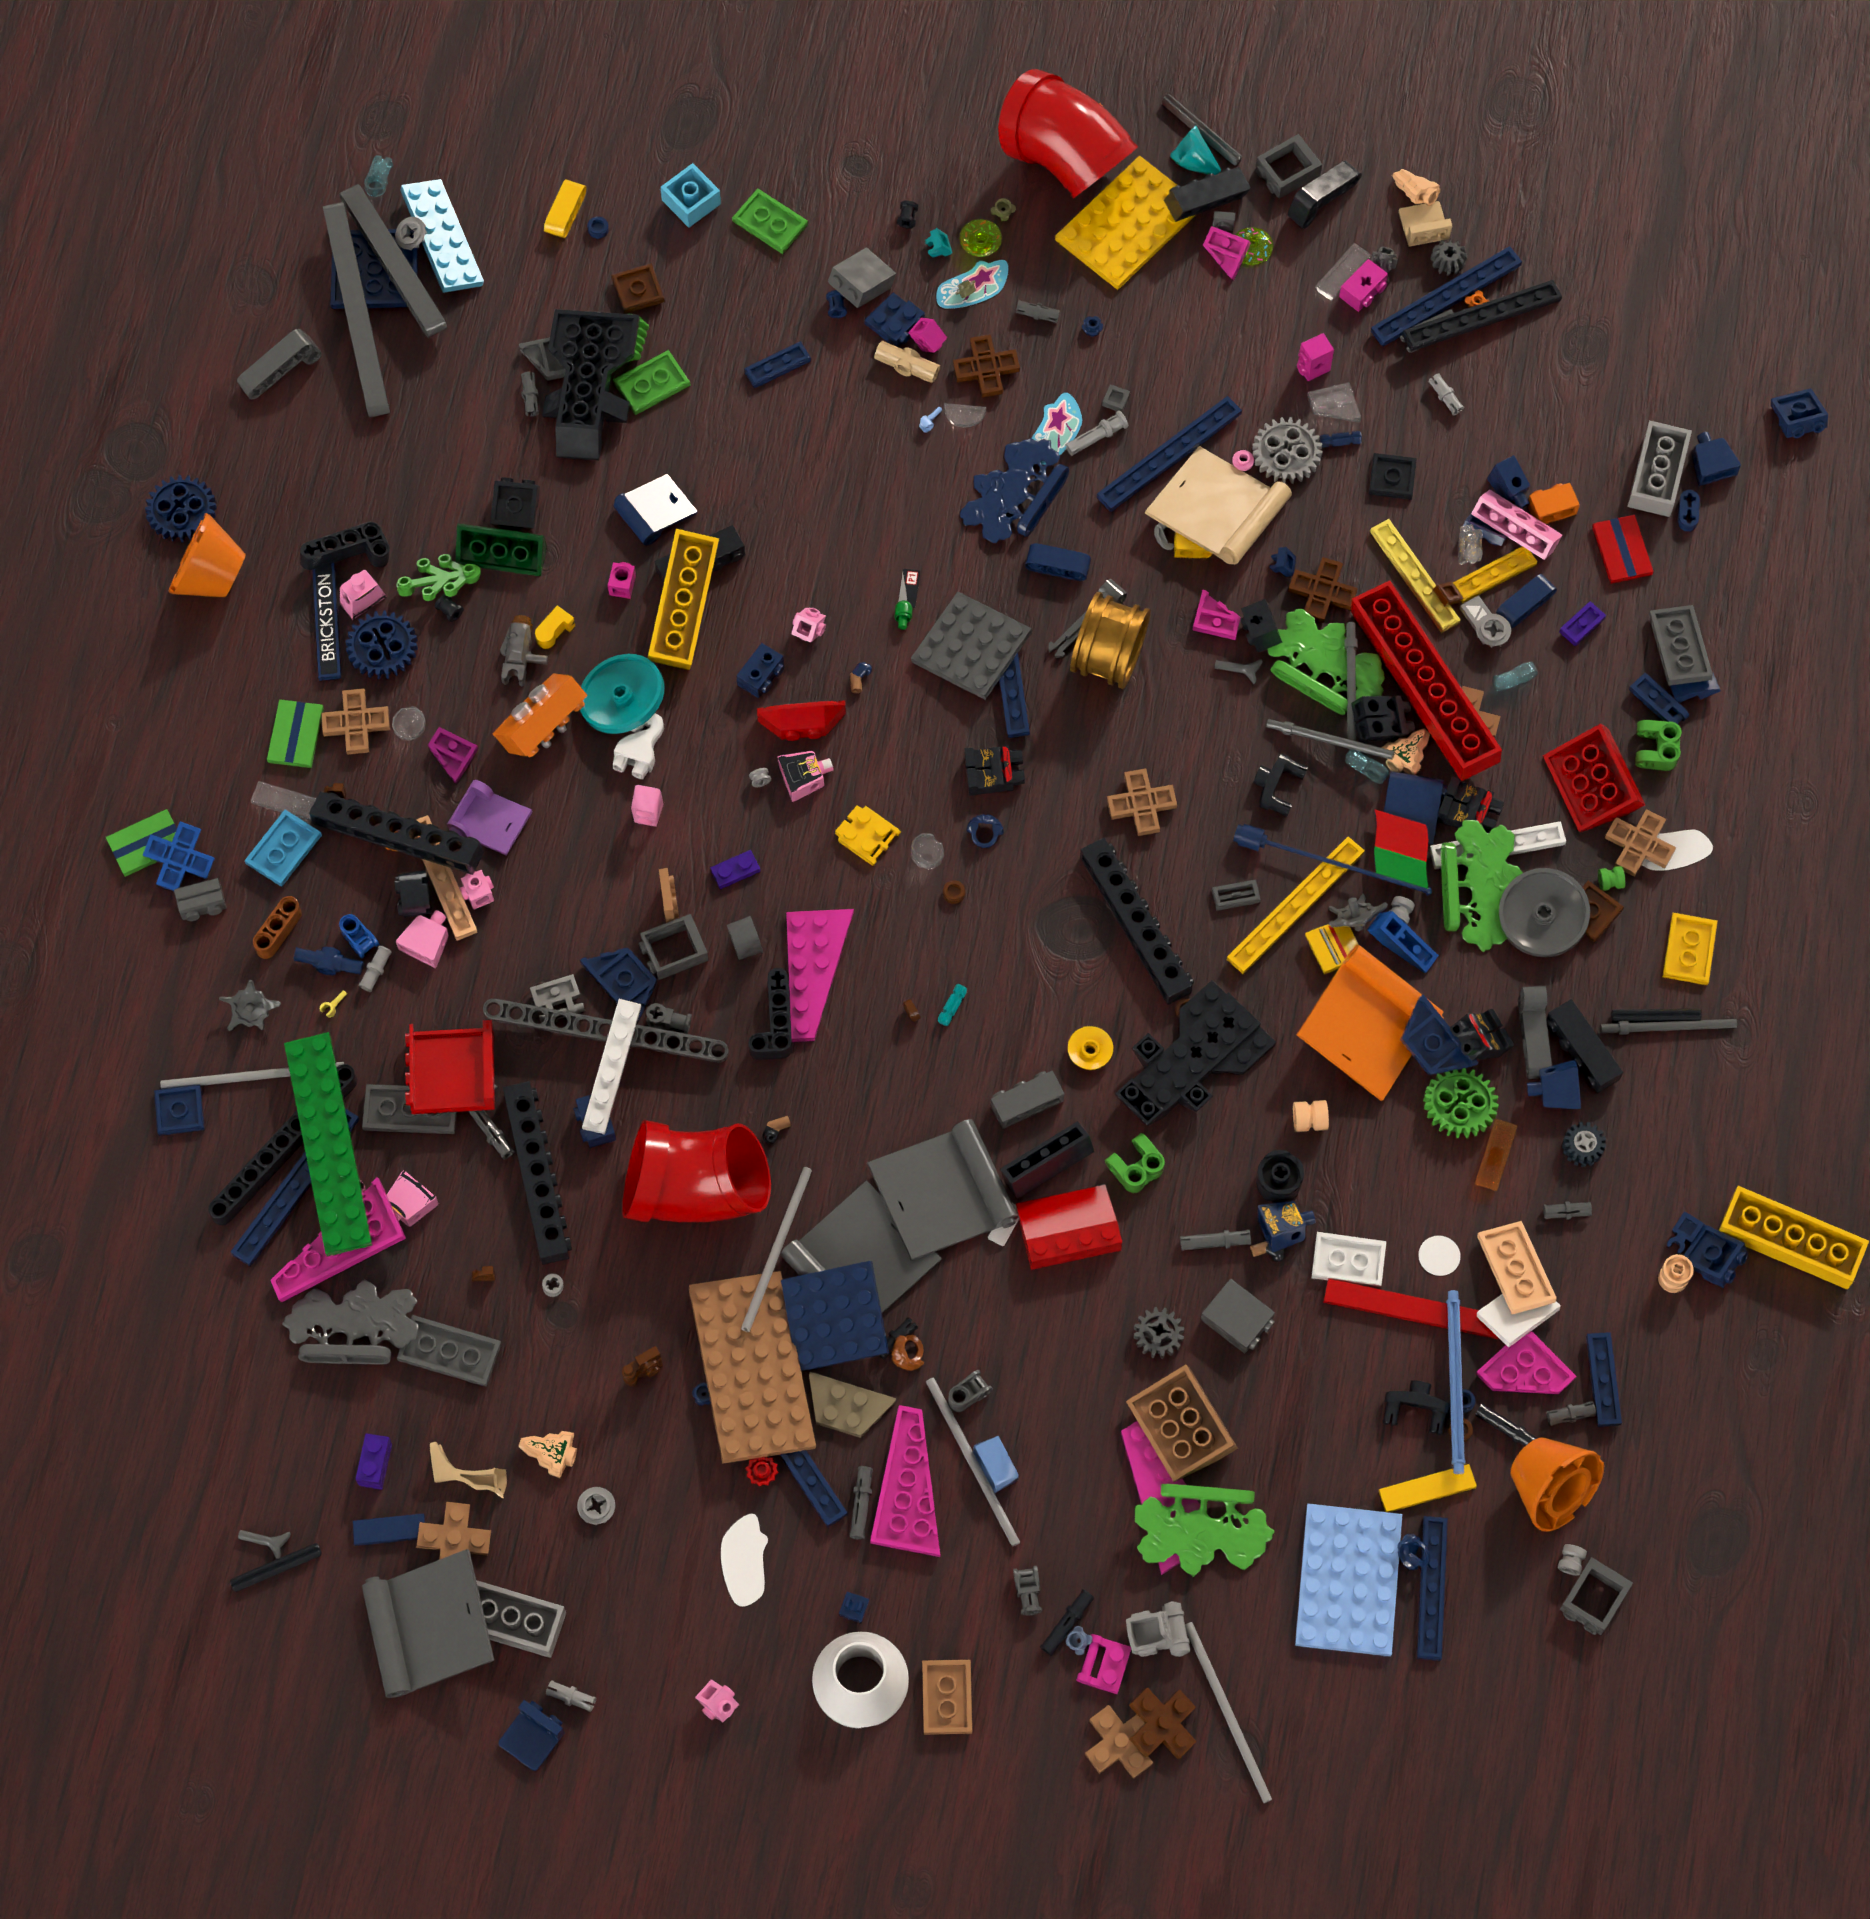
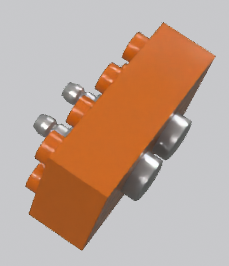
[493,673,588,757]

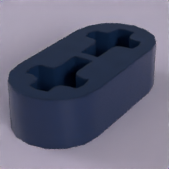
[1678,490,1700,531]

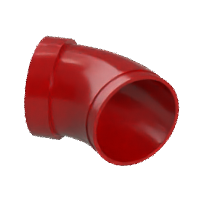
[998,69,1138,198]
[622,1120,771,1223]

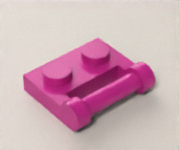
[1076,1634,1131,1694]

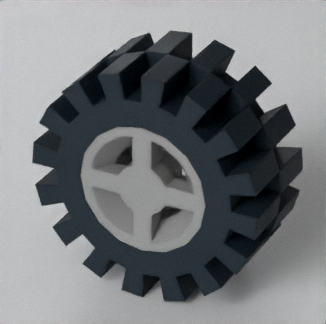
[1562,1122,1606,1167]

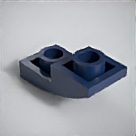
[1670,673,1721,703]

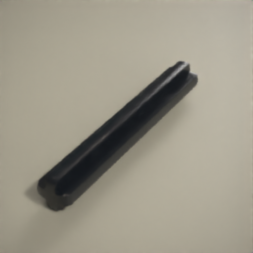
[1611,1008,1702,1023]
[230,1543,322,1592]

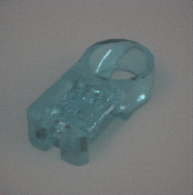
[364,155,393,197]
[1492,662,1538,693]
[1345,749,1389,784]

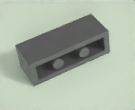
[990,1071,1065,1130]

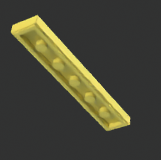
[1370,519,1460,633]

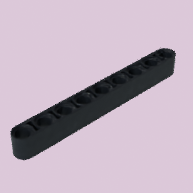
[208,1064,357,1225]

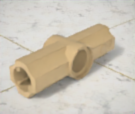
[874,341,940,383]

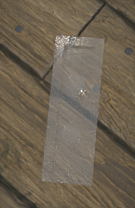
[1315,243,1371,301]
[251,781,316,822]

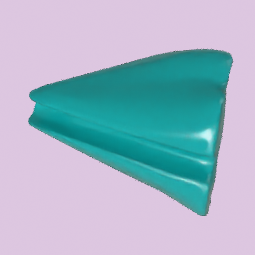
[1170,125,1221,175]

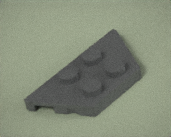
[519,333,598,381]

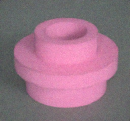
[1232,450,1254,471]

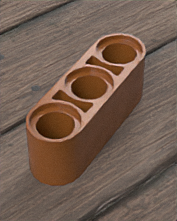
[253,896,302,959]

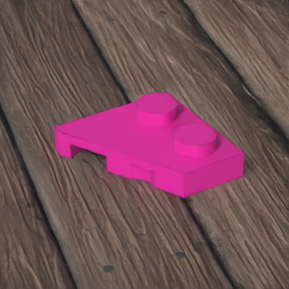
[1203,226,1251,280]
[1193,590,1241,640]

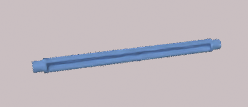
[1446,1290,1466,1474]

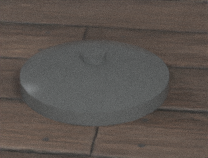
[1499,868,1590,957]

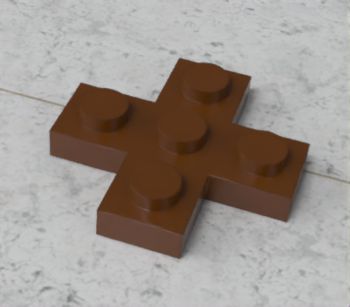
[953,334,1020,398]
[1288,557,1358,623]
[1129,1687,1197,1759]

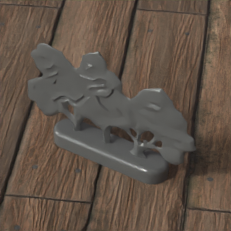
[282,1279,418,1364]

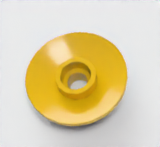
[1068,1026,1113,1070]

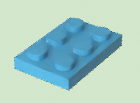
[245,810,322,887]

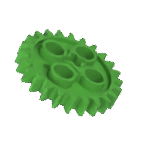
[1423,1068,1499,1138]

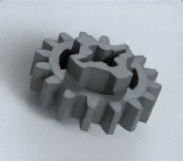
[1133,1307,1184,1359]

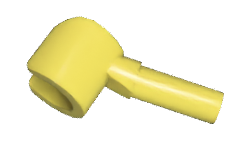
[320,990,347,1017]

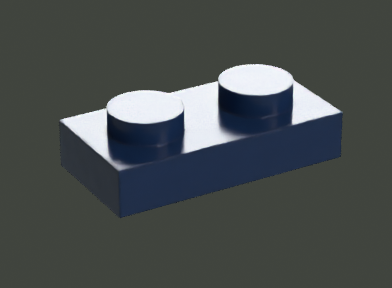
[1462,514,1508,546]

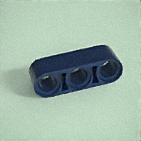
[1025,543,1091,581]
[1496,574,1557,628]

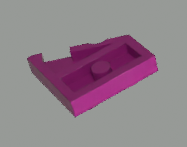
[428,727,478,784]

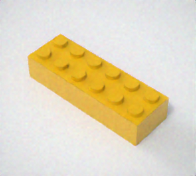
[647,529,719,670]
[1718,1186,1869,1290]

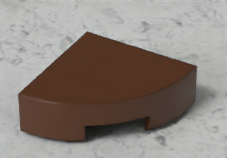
[324,783,346,799]
[472,1265,495,1281]

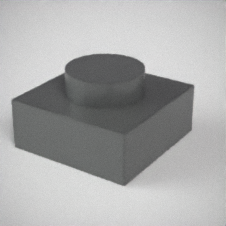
[1213,211,1235,231]
[1102,384,1130,412]

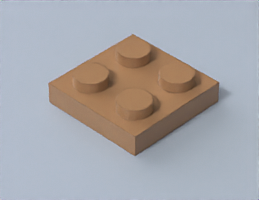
[659,868,679,923]

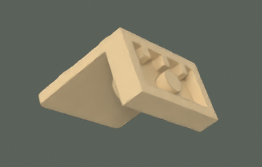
[1399,201,1452,247]

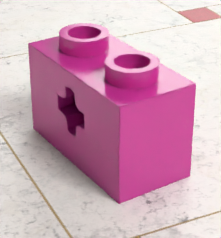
[1339,259,1388,312]
[1297,333,1334,381]

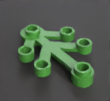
[396,554,481,601]

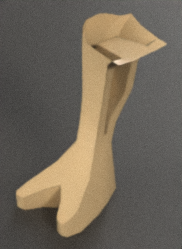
[430,1442,507,1499]

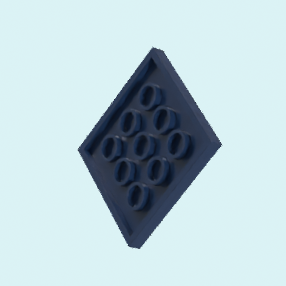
[331,229,418,309]
[781,1261,889,1372]

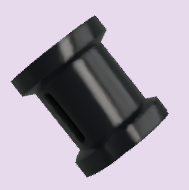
[897,200,918,229]
[435,594,464,622]

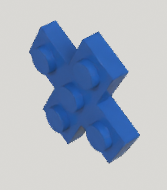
[143,821,215,891]

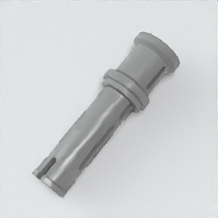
[1065,410,1129,456]

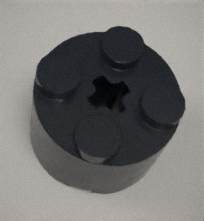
[395,870,432,918]
[1256,1150,1304,1203]

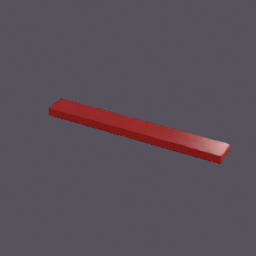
[1323,1278,1500,1340]

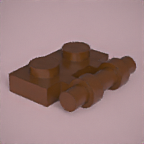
[622,1346,663,1386]

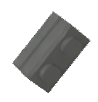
[174,878,227,921]

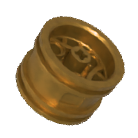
[1070,592,1151,689]

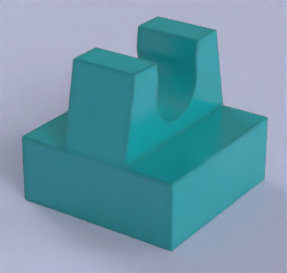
[925,228,952,257]

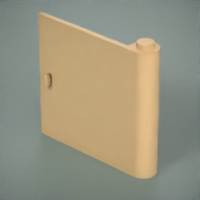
[1145,446,1292,565]

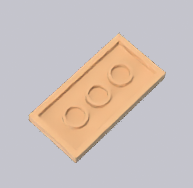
[1477,1221,1556,1314]

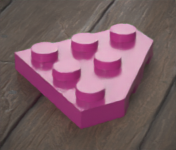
[1476,1331,1577,1394]

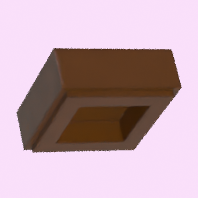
[1433,581,1463,607]

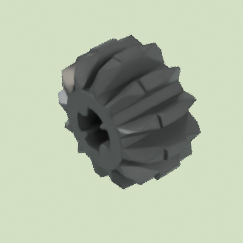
[1431,239,1467,276]

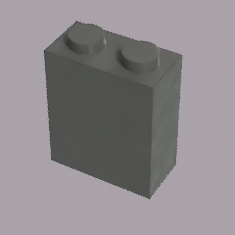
[828,247,897,308]
[1201,1279,1275,1354]

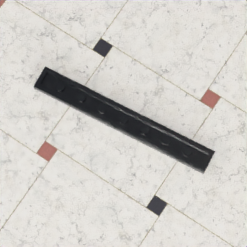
[1402,280,1562,352]

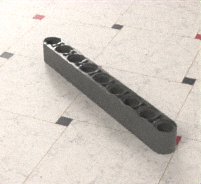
[339,184,447,338]

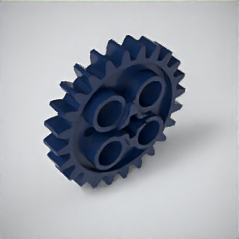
[145,475,217,542]
[346,610,418,679]

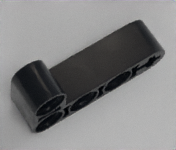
[1287,161,1362,229]
[300,522,390,570]
[748,968,792,1060]

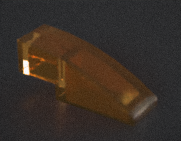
[1475,1118,1518,1191]

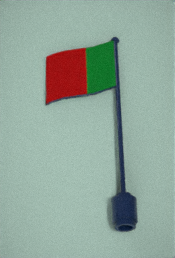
[1233,809,1432,896]

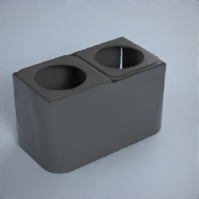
[727,916,763,960]

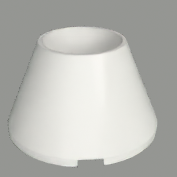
[812,1632,909,1728]

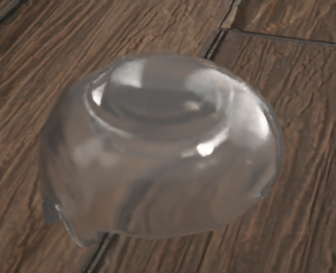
[392,706,426,741]
[910,833,944,869]

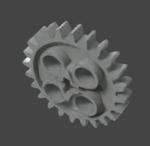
[1252,417,1323,484]

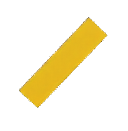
[1453,546,1538,603]
[1378,1464,1477,1513]

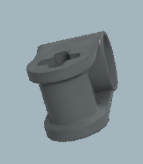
[948,1370,993,1412]

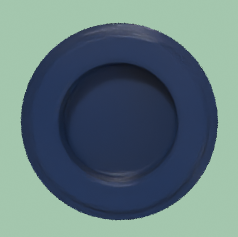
[587,216,609,239]

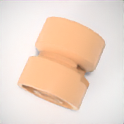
[1293,1100,1329,1132]
[1658,1254,1693,1293]

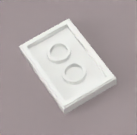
[1311,1232,1386,1288]
[1477,1294,1561,1347]

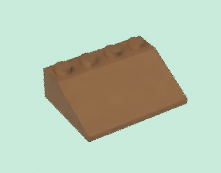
[1126,1365,1238,1482]

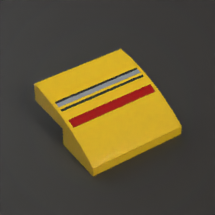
[1305,924,1358,975]

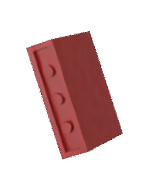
[405,1020,495,1114]

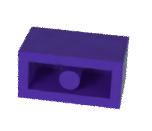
[356,1433,392,1490]

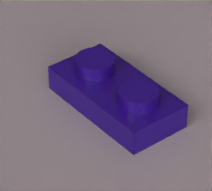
[1559,601,1606,646]
[710,850,761,889]

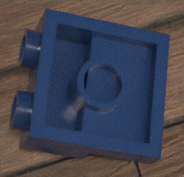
[865,292,925,347]
[1771,388,1828,438]
[1684,1224,1748,1288]

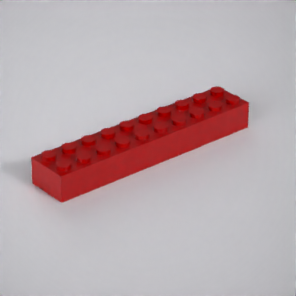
[1351,581,1502,781]

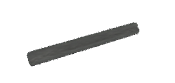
[1162,94,1242,166]

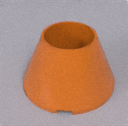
[168,513,246,597]
[1510,1438,1604,1532]

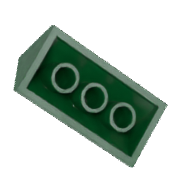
[456,523,547,576]

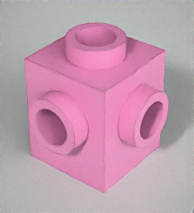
[791,608,826,642]
[460,870,494,910]
[695,1680,739,1722]

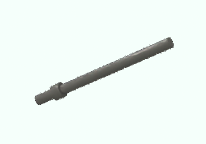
[1344,622,1358,750]
[1267,719,1395,760]
[1600,1019,1737,1035]

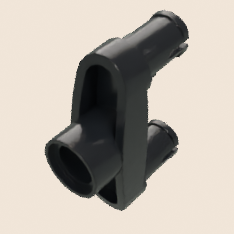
[1253,753,1308,817]
[1382,1380,1451,1435]

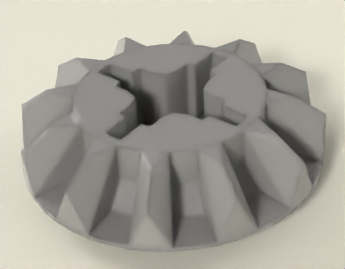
[395,217,427,251]
[1475,614,1511,648]
[577,1487,616,1525]

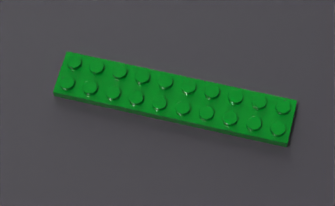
[284,1032,373,1257]

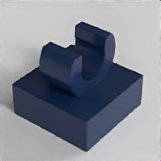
[1270,547,1296,577]
[839,1592,869,1624]

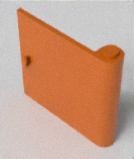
[1296,944,1444,1101]

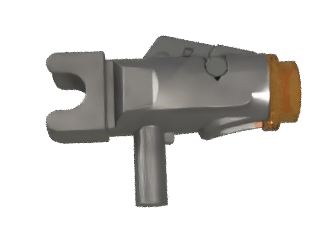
[500,615,548,686]

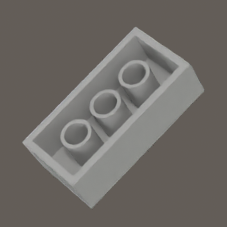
[1627,420,1692,517]
[476,1580,566,1658]

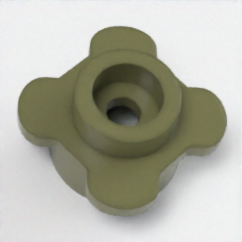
[991,198,1016,221]
[956,280,976,298]

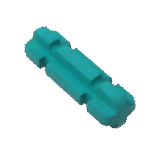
[938,984,967,1026]

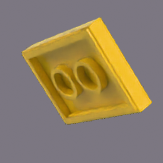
[1663,913,1718,985]

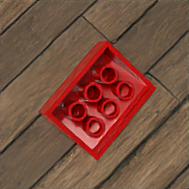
[1543,723,1645,833]
[1015,1185,1122,1270]

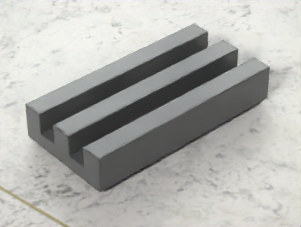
[1211,879,1261,911]

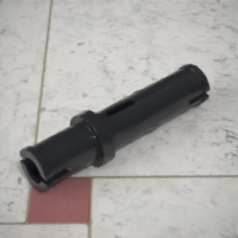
[1475,1403,1537,1446]
[1040,1589,1094,1656]

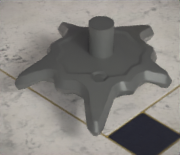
[1328,894,1388,931]
[219,980,281,1031]

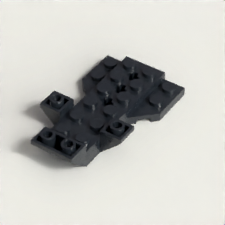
[542,309,640,461]
[1115,980,1276,1126]

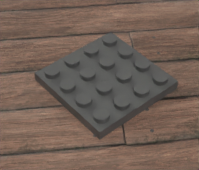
[911,592,1032,700]

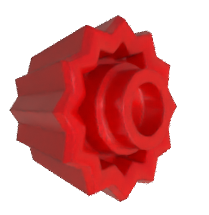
[745,1456,779,1487]

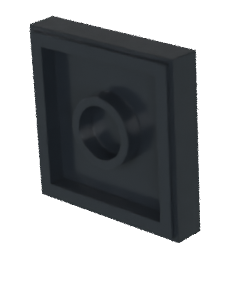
[1369,453,1417,500]

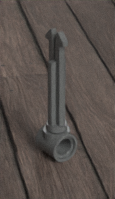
[1049,579,1128,658]

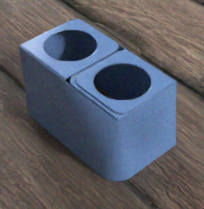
[973,1436,1019,1493]

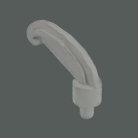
[1154,522,1174,550]

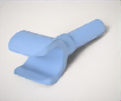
[919,407,942,433]

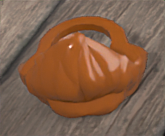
[891,1335,924,1371]

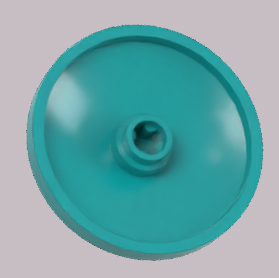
[580,654,665,734]

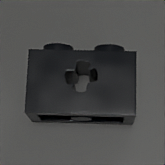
[1240,599,1283,652]

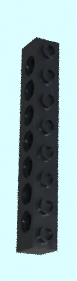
[309,791,484,875]
[1080,838,1194,1005]
[503,1081,572,1265]

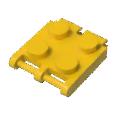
[835,805,901,866]

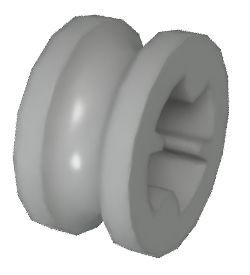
[749,768,771,787]
[542,1274,563,1297]

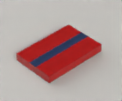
[1592,515,1654,584]

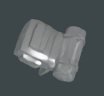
[1126,1601,1190,1657]

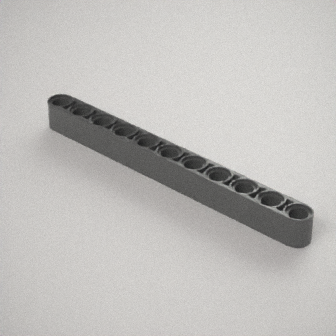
[323,202,390,418]
[483,999,729,1063]

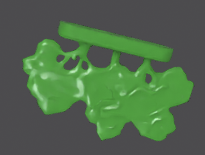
[1267,609,1385,715]
[1441,820,1523,952]
[1135,1484,1274,1577]

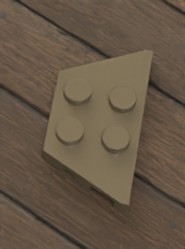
[809,1372,896,1438]

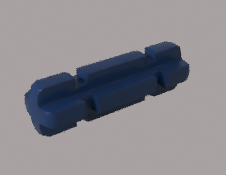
[1319,431,1362,448]

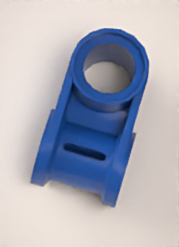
[339,914,380,959]

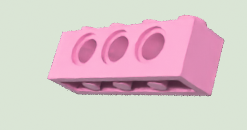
[1471,490,1562,560]

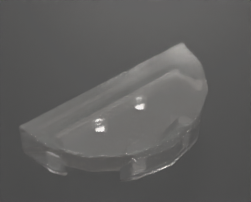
[944,403,987,428]

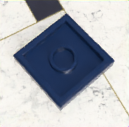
[154,1084,205,1136]

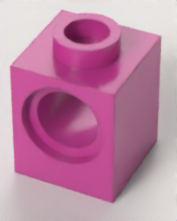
[908,318,947,353]
[608,562,636,599]

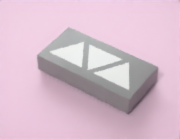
[1460,595,1497,637]

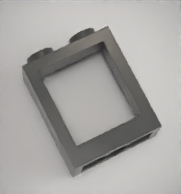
[1255,134,1322,199]
[638,914,709,980]
[1560,1557,1633,1635]

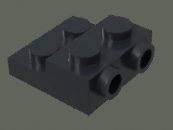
[490,477,540,529]

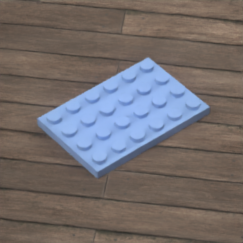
[1295,1504,1402,1657]

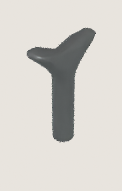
[1215,659,1262,684]
[238,1530,291,1559]

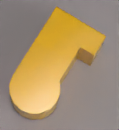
[1174,532,1212,558]
[535,605,575,649]

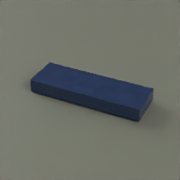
[744,341,811,389]
[353,1513,425,1546]

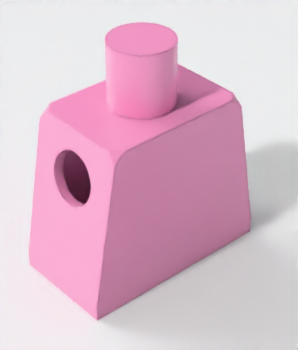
[396,910,449,968]

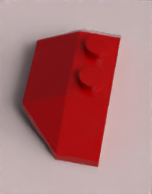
[757,701,846,741]

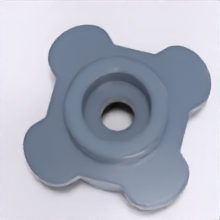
[1066,1626,1092,1655]

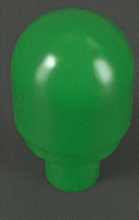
[894,600,912,630]

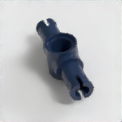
[294,947,364,976]

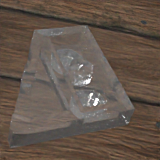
[1307,382,1361,422]

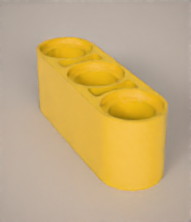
[544,179,586,238]

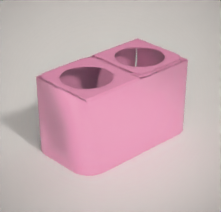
[631,785,663,827]

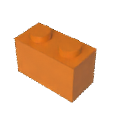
[1527,483,1580,524]

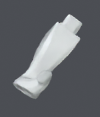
[613,713,664,780]

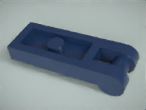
[1629,673,1689,725]

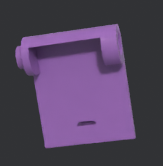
[447,780,533,856]

